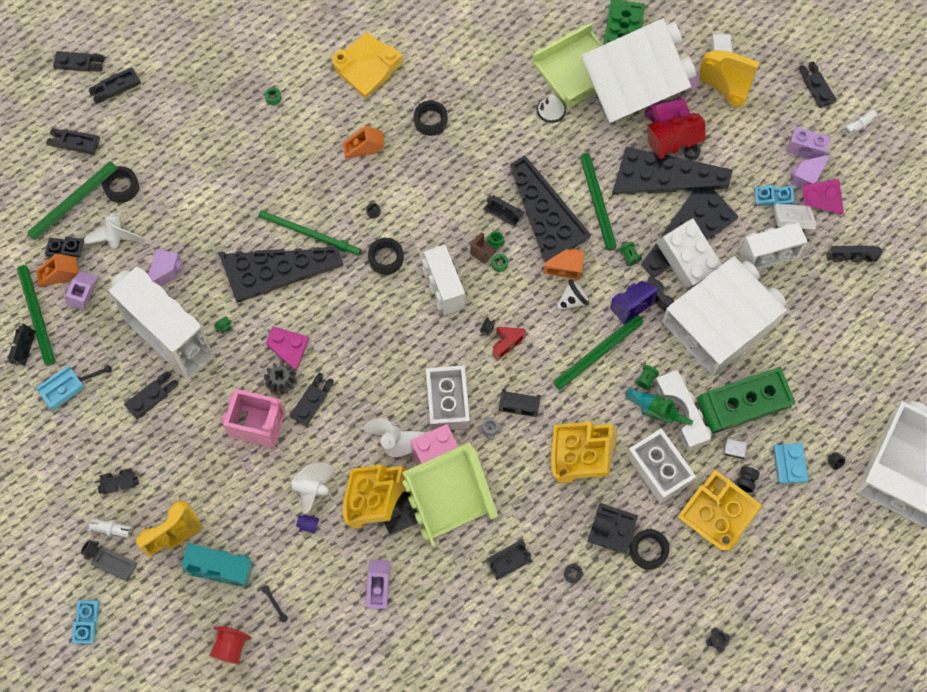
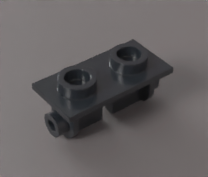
[483,195,524,227]
[7,324,35,366]
[95,468,139,495]

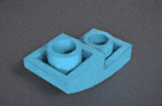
[755,185,795,206]
[72,600,100,644]

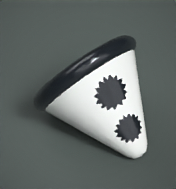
[536,95,566,123]
[557,279,590,310]

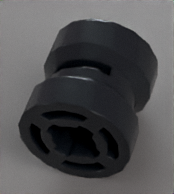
[735,466,760,493]

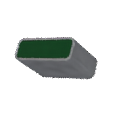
[723,439,748,460]

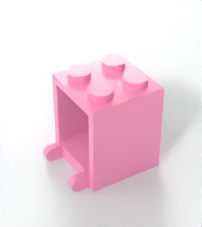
[222,389,285,448]
[411,424,458,465]

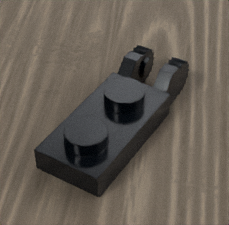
[53,51,105,72]
[799,61,837,108]
[89,67,141,104]
[46,129,100,155]
[826,246,883,263]
[124,371,179,420]
[290,372,334,427]

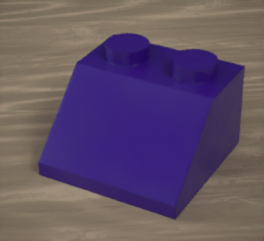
[610,281,658,324]

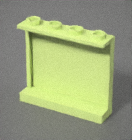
[533,22,603,109]
[402,442,498,546]

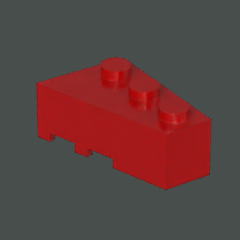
[647,113,706,159]

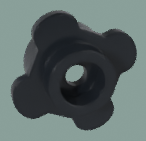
[81,540,99,560]
[706,628,730,653]

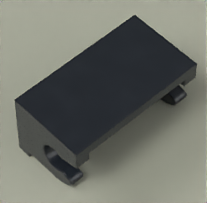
[499,389,541,417]
[487,539,532,581]

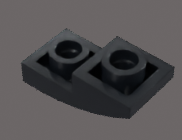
[45,236,84,258]
[647,277,674,312]

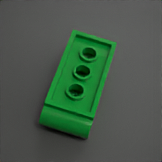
[603,0,645,45]
[696,367,796,434]

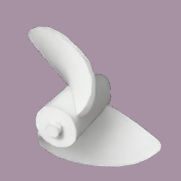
[84,213,145,250]
[364,418,425,457]
[291,462,334,514]

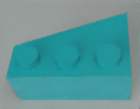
[181,542,253,588]

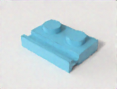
[36,365,85,411]
[773,443,809,484]

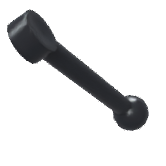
[78,365,112,381]
[262,585,288,622]

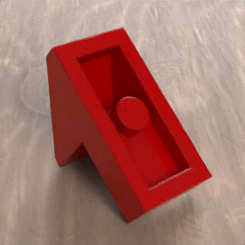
[492,327,526,361]

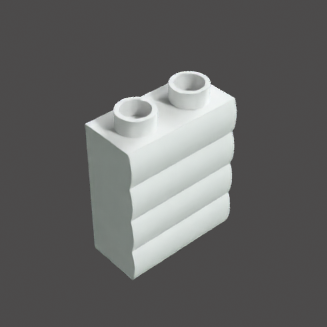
[581,18,697,123]
[662,256,787,377]
[108,267,213,380]
[855,401,927,528]

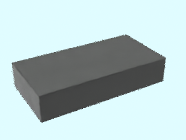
[91,546,137,582]

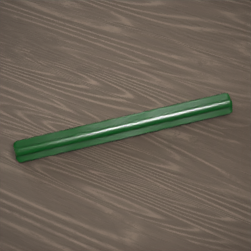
[580,153,617,251]
[27,161,117,240]
[17,265,56,366]
[553,315,643,390]

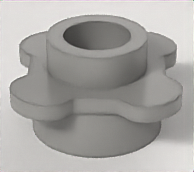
[478,417,502,440]

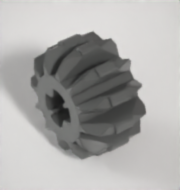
[264,361,297,396]

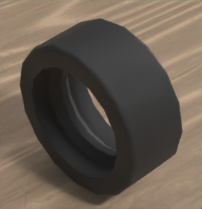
[414,100,448,136]
[102,166,139,203]
[368,237,404,275]
[630,529,669,570]

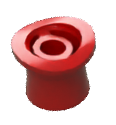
[209,626,252,664]

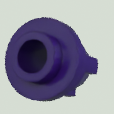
[296,514,319,534]

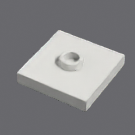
[773,204,816,229]

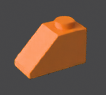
[343,125,385,158]
[543,249,585,280]
[36,254,78,287]

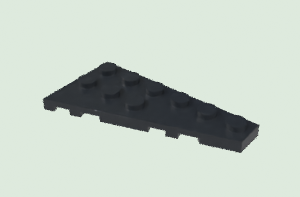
[612,147,733,195]
[510,155,591,262]
[641,188,739,279]
[218,247,343,303]

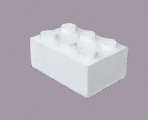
[656,218,722,289]
[739,223,807,269]
[422,245,465,315]
[426,365,470,431]
[626,428,696,504]

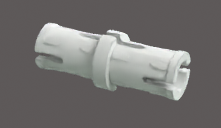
[843,110,878,137]
[89,518,133,539]

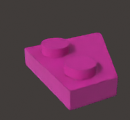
[651,97,690,121]
[802,179,844,214]
[266,326,309,372]

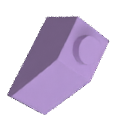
[790,155,829,188]
[148,249,183,286]
[366,559,391,609]

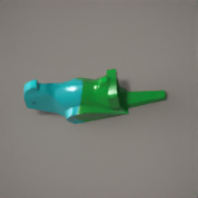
[625,387,694,425]

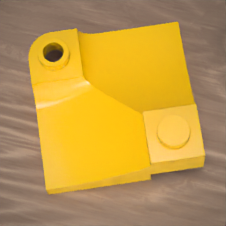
[332,32,403,98]
[699,50,760,108]
[551,421,617,483]
[343,464,408,529]
[678,470,763,551]
[135,501,204,558]

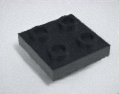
[383,491,418,536]
[587,503,638,555]

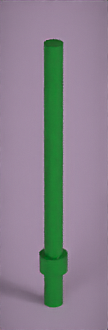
[258,210,362,256]

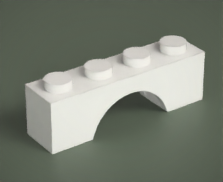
[654,370,712,452]

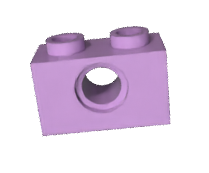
[786,127,831,159]

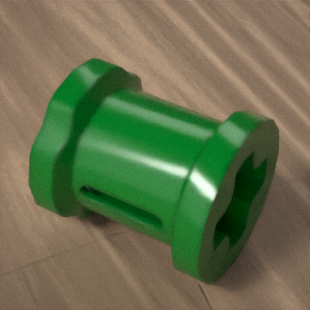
[619,242,642,266]
[635,365,659,390]

